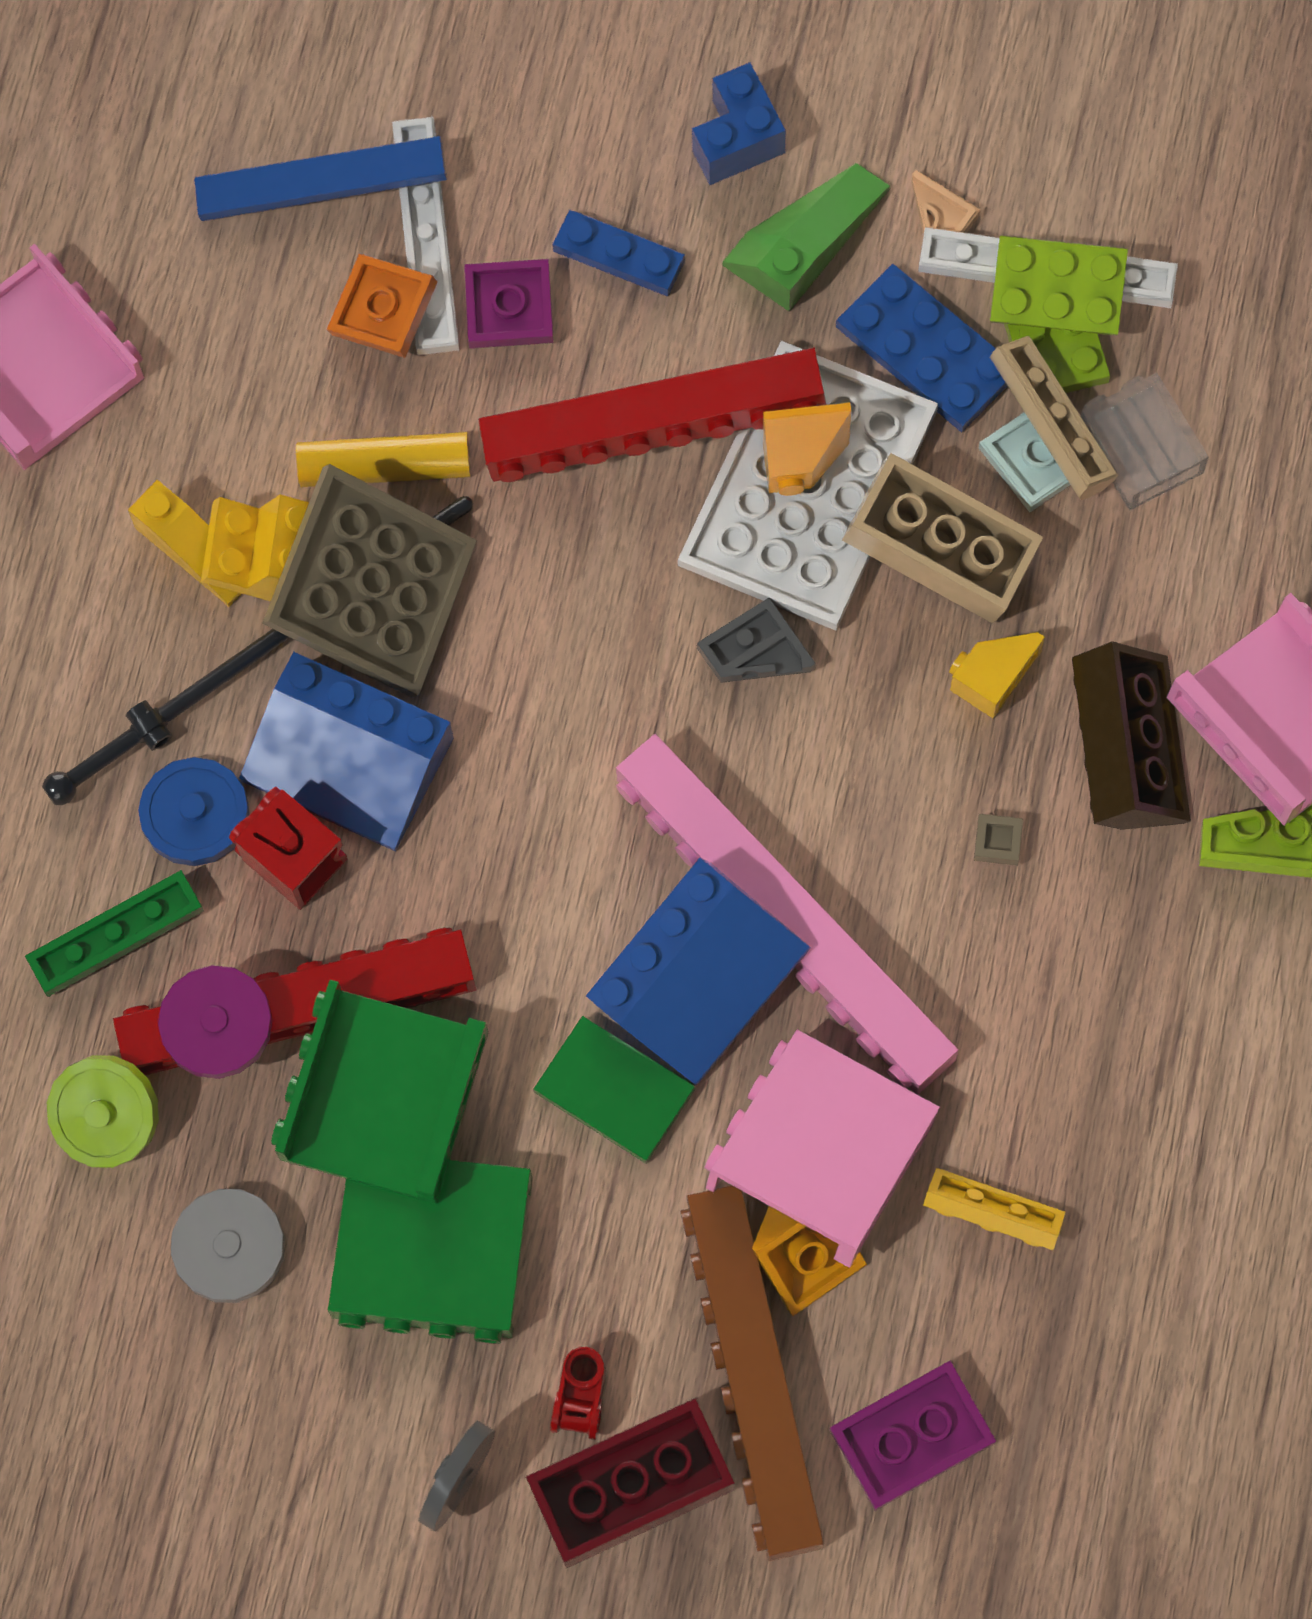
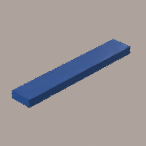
[194,136,447,221]

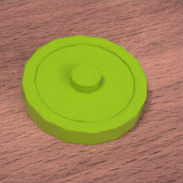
[47,1055,159,1168]

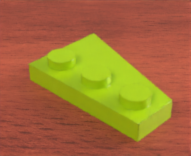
[1199,805,1312,878]

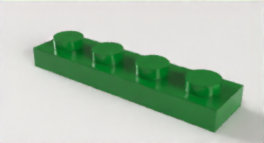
[25,870,204,997]

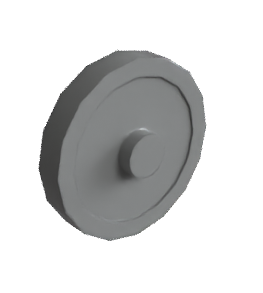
[171,1189,285,1303]

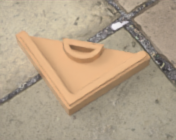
[912,170,980,236]

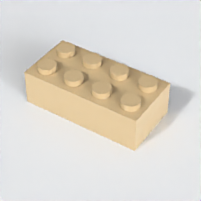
[842,453,1043,623]

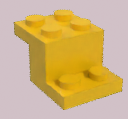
[201,494,309,602]

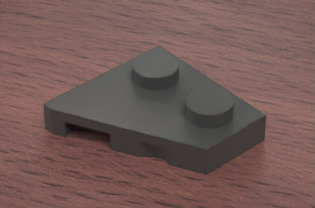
[697,598,816,683]

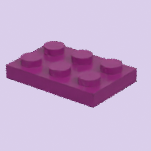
[829,1361,997,1511]

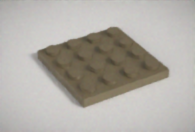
[262,464,477,697]

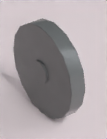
[418,1421,496,1531]

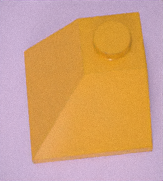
[763,402,851,496]
[752,1206,867,1316]

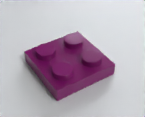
[464,259,554,349]

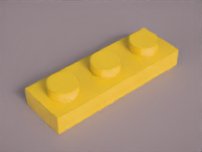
[923,1168,1066,1250]

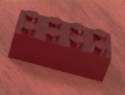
[526,1398,735,1569]

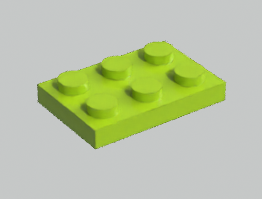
[990,236,1128,336]
[1004,324,1110,393]

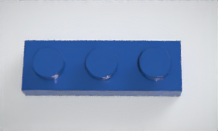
[552,209,685,297]

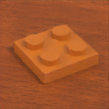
[327,254,437,358]

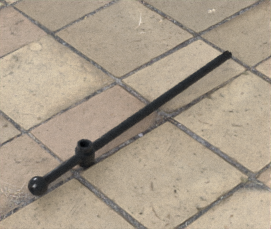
[42,496,473,805]

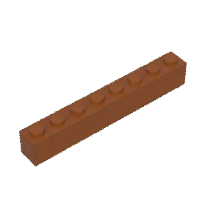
[680,1185,824,1561]

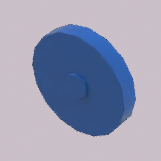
[138,757,250,866]

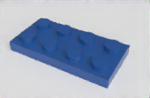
[836,263,1008,433]

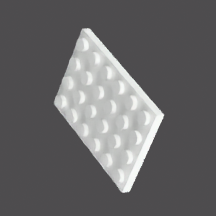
[678,341,938,631]

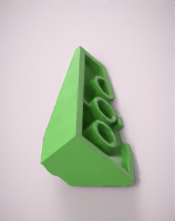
[722,163,890,312]

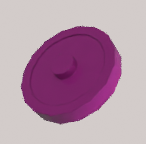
[158,965,273,1079]

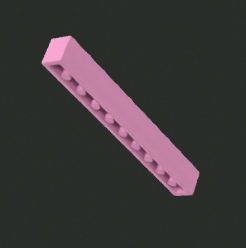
[616,734,959,1095]

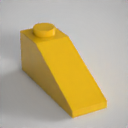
[128,480,242,607]

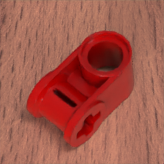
[550,1347,606,1440]

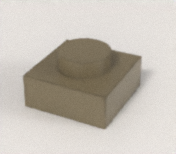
[974,814,1023,866]

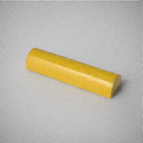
[296,432,470,487]

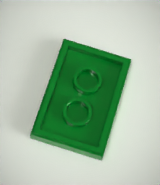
[533,1016,695,1164]

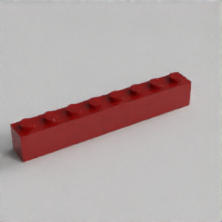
[478,348,826,482]
[113,927,477,1076]

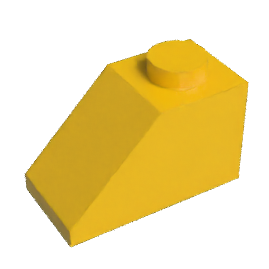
[949,632,1045,719]

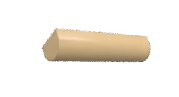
[990,336,1118,500]

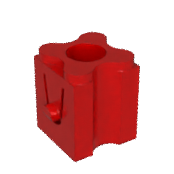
[229,787,348,910]

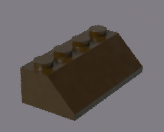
[1072,641,1191,830]

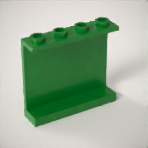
[271,979,489,1204]
[328,1160,533,1344]

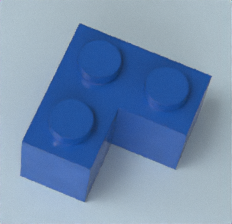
[692,62,786,185]

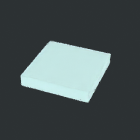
[979,412,1070,512]

